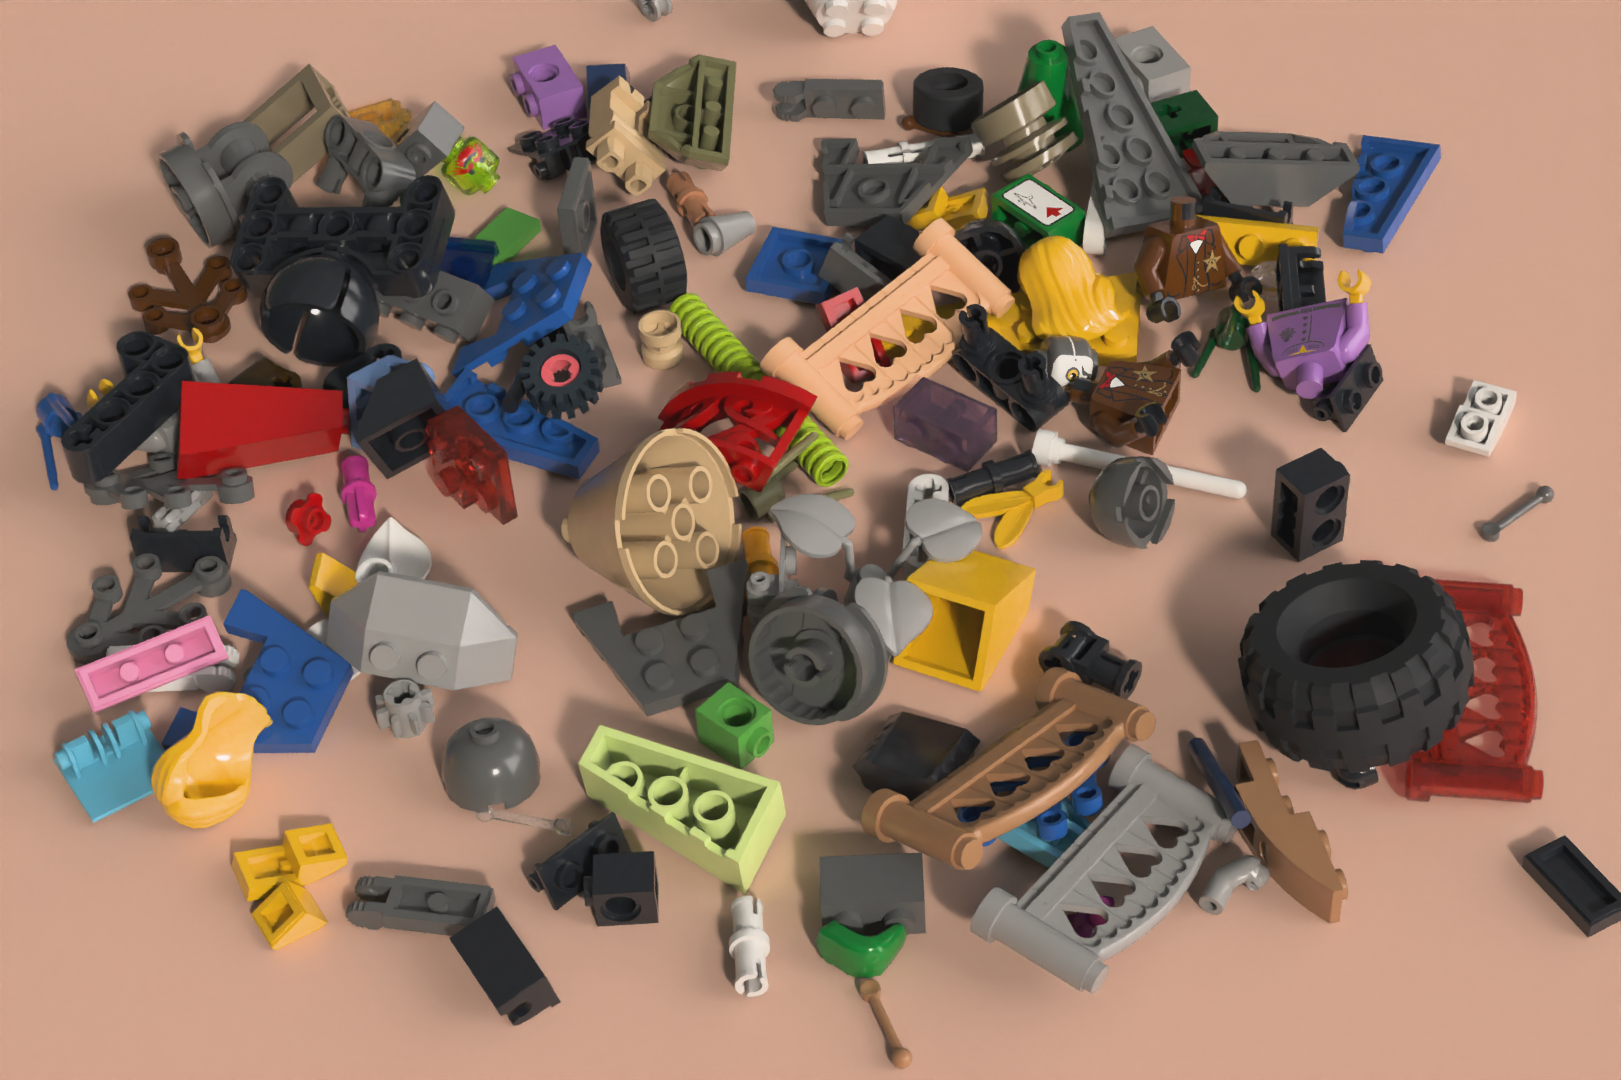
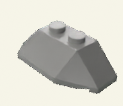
[326,571,518,690]

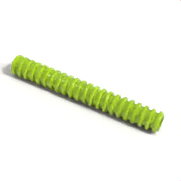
[669,293,849,487]

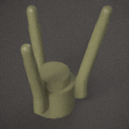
[738,432,854,522]

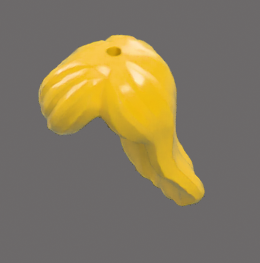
[1017,236,1125,341]
[150,691,273,829]

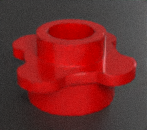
[286,492,332,546]

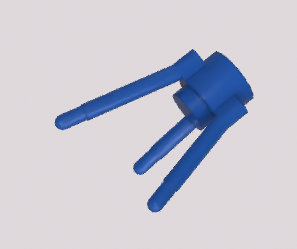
[36,393,83,491]

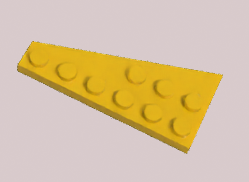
[881,272,1141,366]

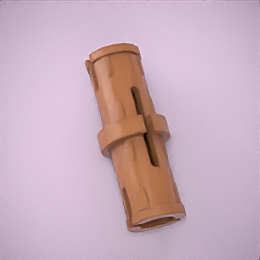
[666,171,716,229]

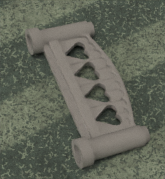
[970,744,1238,994]

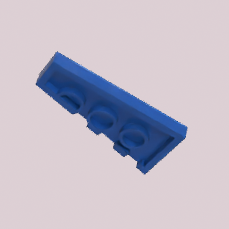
[444,368,600,480]

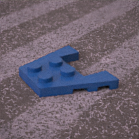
[451,252,592,379]
[161,589,354,753]

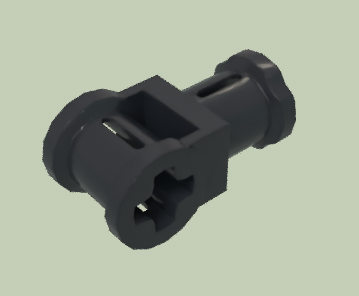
[1038,621,1142,699]

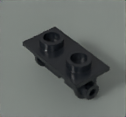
[1312,344,1384,432]
[527,812,632,911]

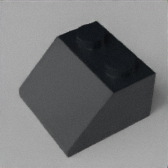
[354,358,465,479]

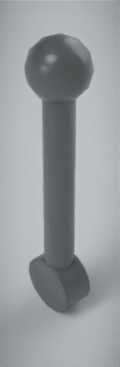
[1481,485,1554,542]

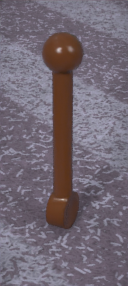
[901,115,973,137]

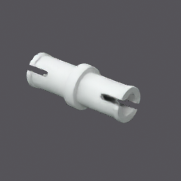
[729,896,770,997]

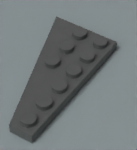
[1061,12,1204,238]

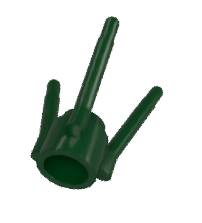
[1191,304,1261,392]

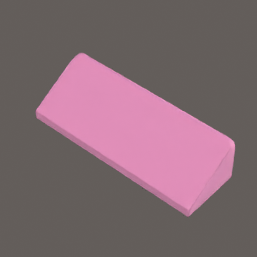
[75,615,229,713]

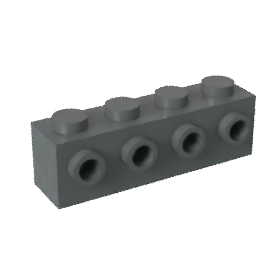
[375,270,495,344]

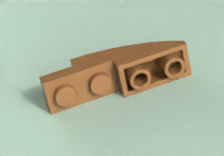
[1234,740,1348,924]

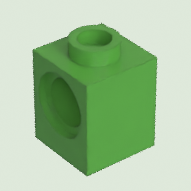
[695,682,774,770]

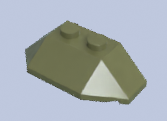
[648,54,737,171]

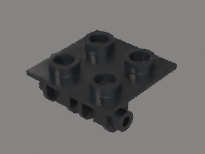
[508,116,597,180]

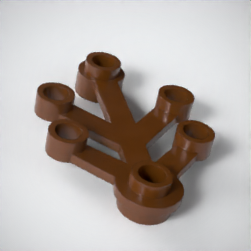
[128,238,248,343]

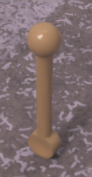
[860,979,912,1069]

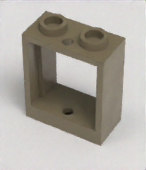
[243,64,350,184]

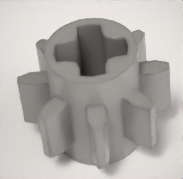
[375,679,435,739]

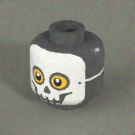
[1033,335,1098,393]

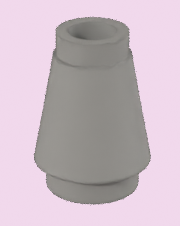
[693,211,756,256]

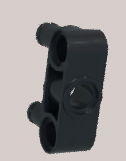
[952,304,1069,432]

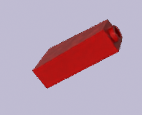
[177,381,350,479]

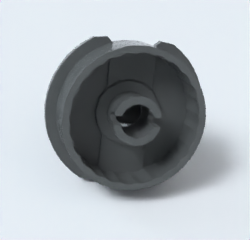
[157,122,293,249]
[748,585,892,725]

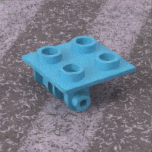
[53,710,164,823]

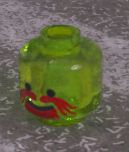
[441,136,500,196]

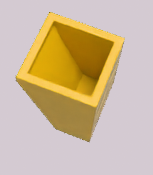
[893,550,1036,692]

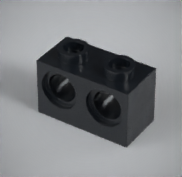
[1271,448,1350,562]

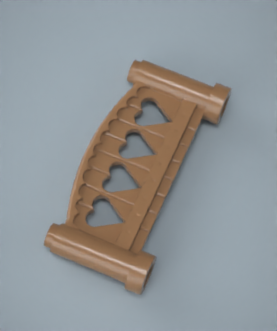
[861,667,1156,870]

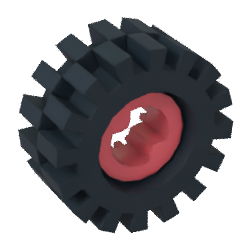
[520,333,604,420]

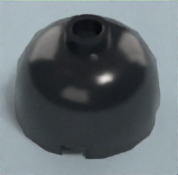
[954,218,1026,293]

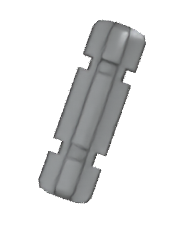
[151,477,213,532]

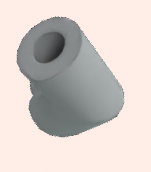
[1199,855,1270,915]

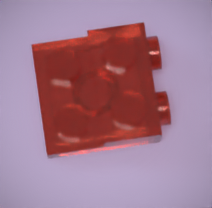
[426,405,518,525]

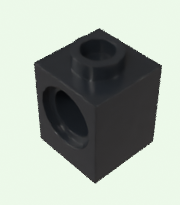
[583,851,659,927]

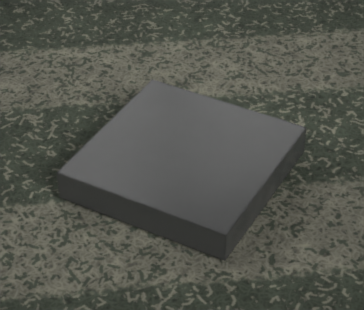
[557,157,598,257]

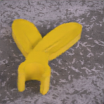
[961,469,1064,549]

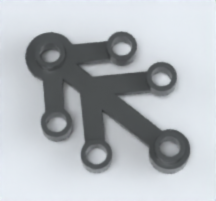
[84,453,255,510]
[66,553,232,665]

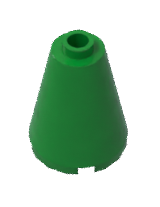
[1017,40,1084,153]

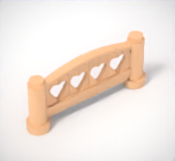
[760,218,1015,440]

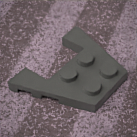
[821,137,973,227]
[572,558,751,717]

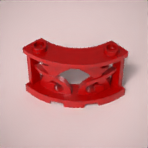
[658,371,818,492]

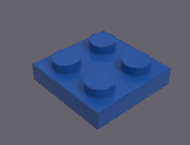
[745,227,852,304]

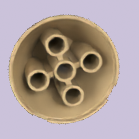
[561,428,742,616]

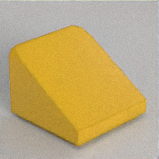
[308,552,358,618]
[251,879,328,950]

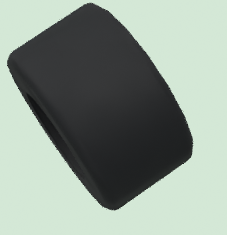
[913,67,984,132]

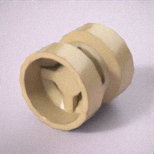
[638,310,684,370]

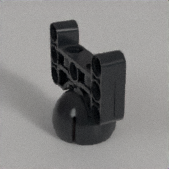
[230,175,455,367]

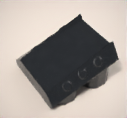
[852,711,981,802]

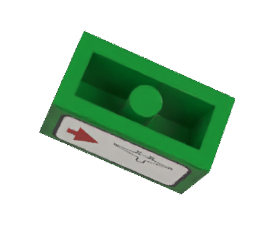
[992,173,1085,250]

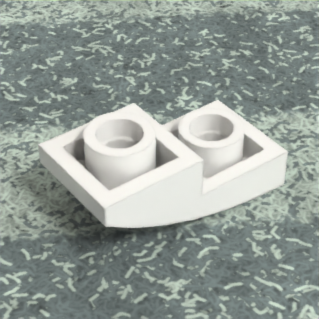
[1445,380,1517,457]

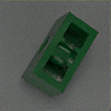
[1150,90,1218,158]

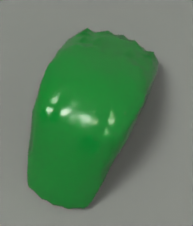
[815,920,907,978]

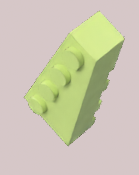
[578,725,786,895]

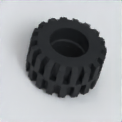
[600,198,687,314]

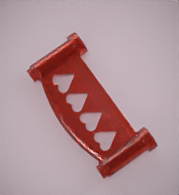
[1405,579,1544,803]

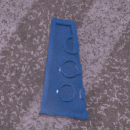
[1342,135,1441,253]

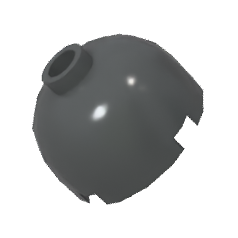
[1089,456,1175,549]
[442,718,541,813]

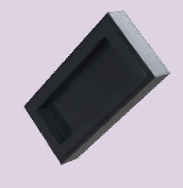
[1522,835,1621,937]

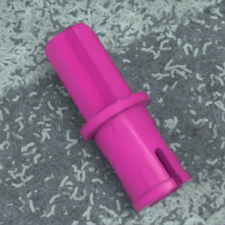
[341,455,377,533]

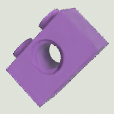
[510,44,587,130]

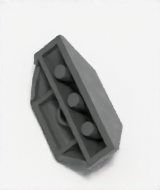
[1192,131,1360,208]

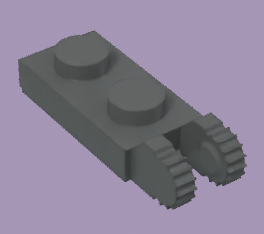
[773,79,886,122]
[346,875,496,936]

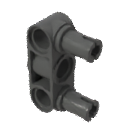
[316,115,416,207]

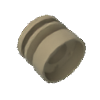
[970,80,1078,184]

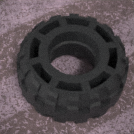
[1238,560,1474,773]

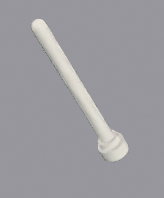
[1032,428,1247,499]

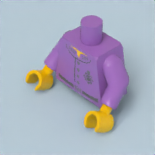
[1234,269,1371,399]

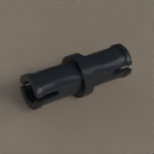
[946,450,1040,506]

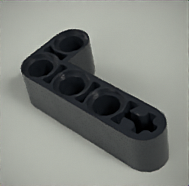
[61,331,196,484]

